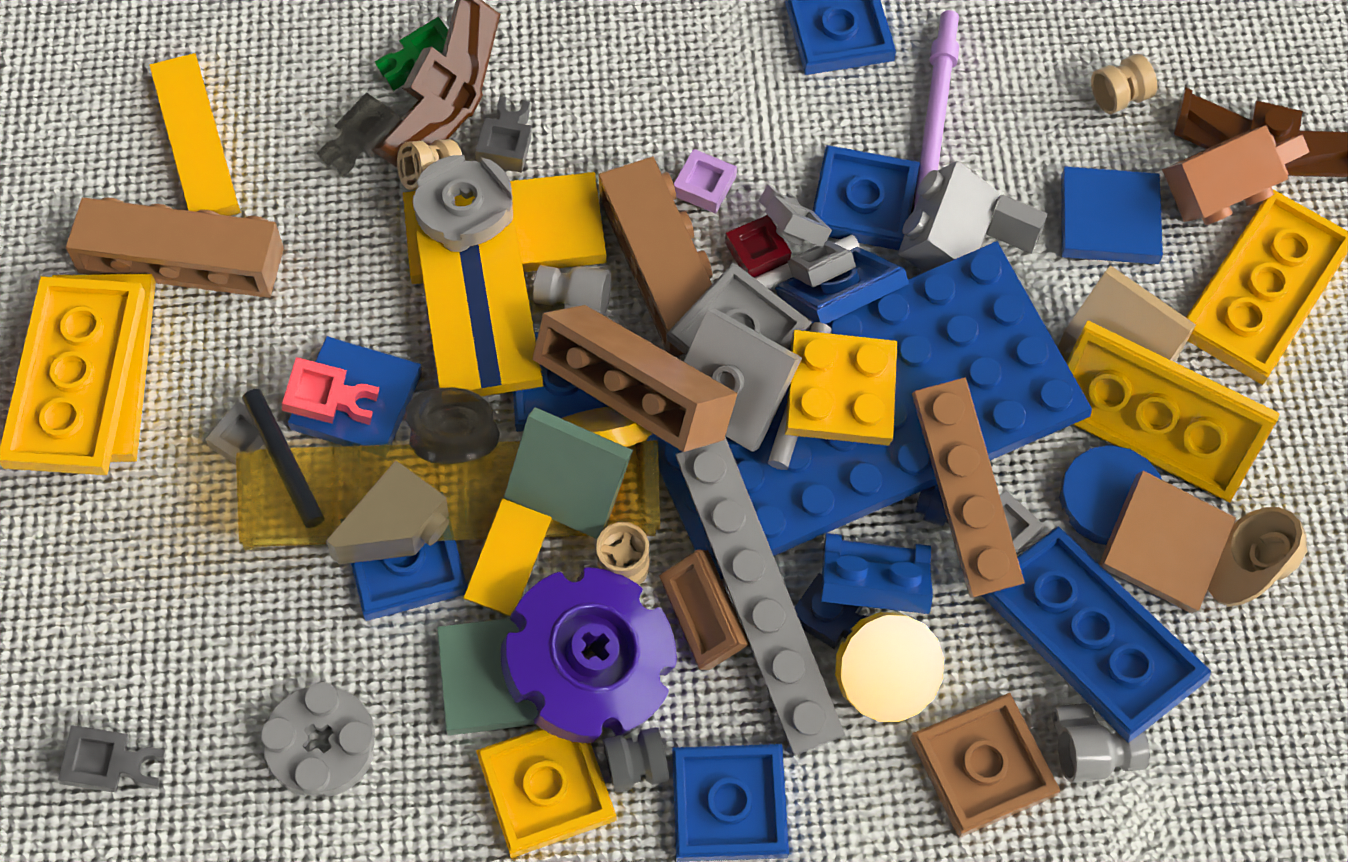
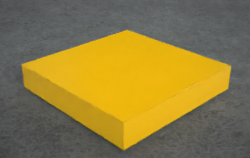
[476,728,617,858]

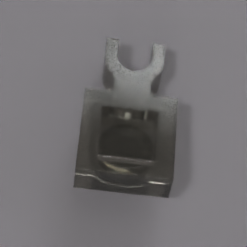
[316,92,401,178]

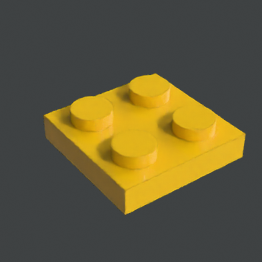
[785,330,897,446]

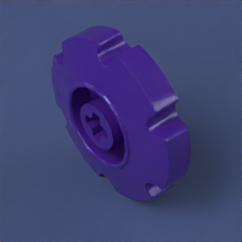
[501,567,677,743]

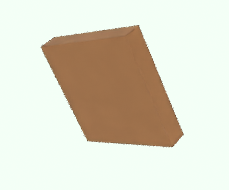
[1099,471,1236,613]
[910,693,1061,838]

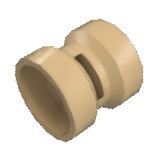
[1091,54,1157,114]
[397,139,462,190]
[596,522,650,585]

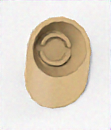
[1207,507,1307,607]

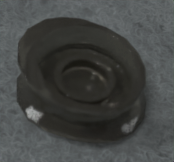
[405,387,500,464]

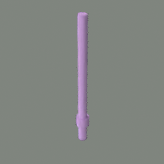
[912,10,960,213]

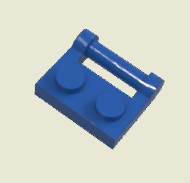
[821,533,933,614]

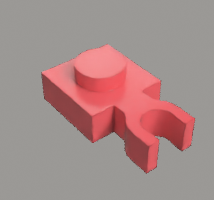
[282,357,380,425]

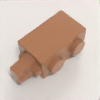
[1162,125,1310,225]

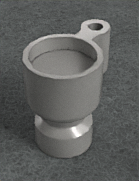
[533,265,611,316]
[1052,703,1150,782]

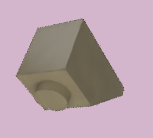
[326,461,449,564]

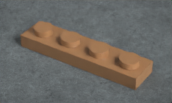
[912,377,1025,598]

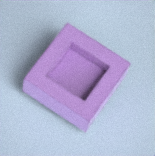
[674,149,737,214]

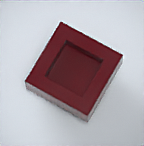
[725,215,792,278]

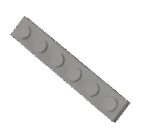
[675,437,845,756]

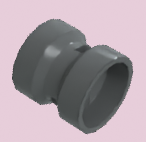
[603,727,669,793]

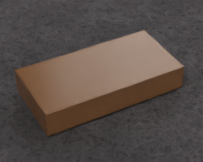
[659,549,750,670]

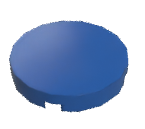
[1059,445,1162,545]

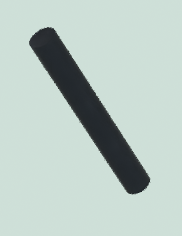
[242,389,325,528]

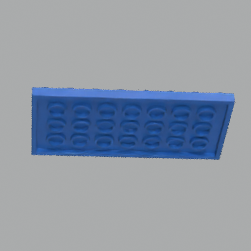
[645,241,1092,579]

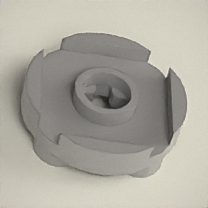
[413,155,513,252]
[261,682,375,797]

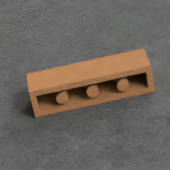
[599,156,713,357]
[65,197,284,298]
[532,305,738,452]

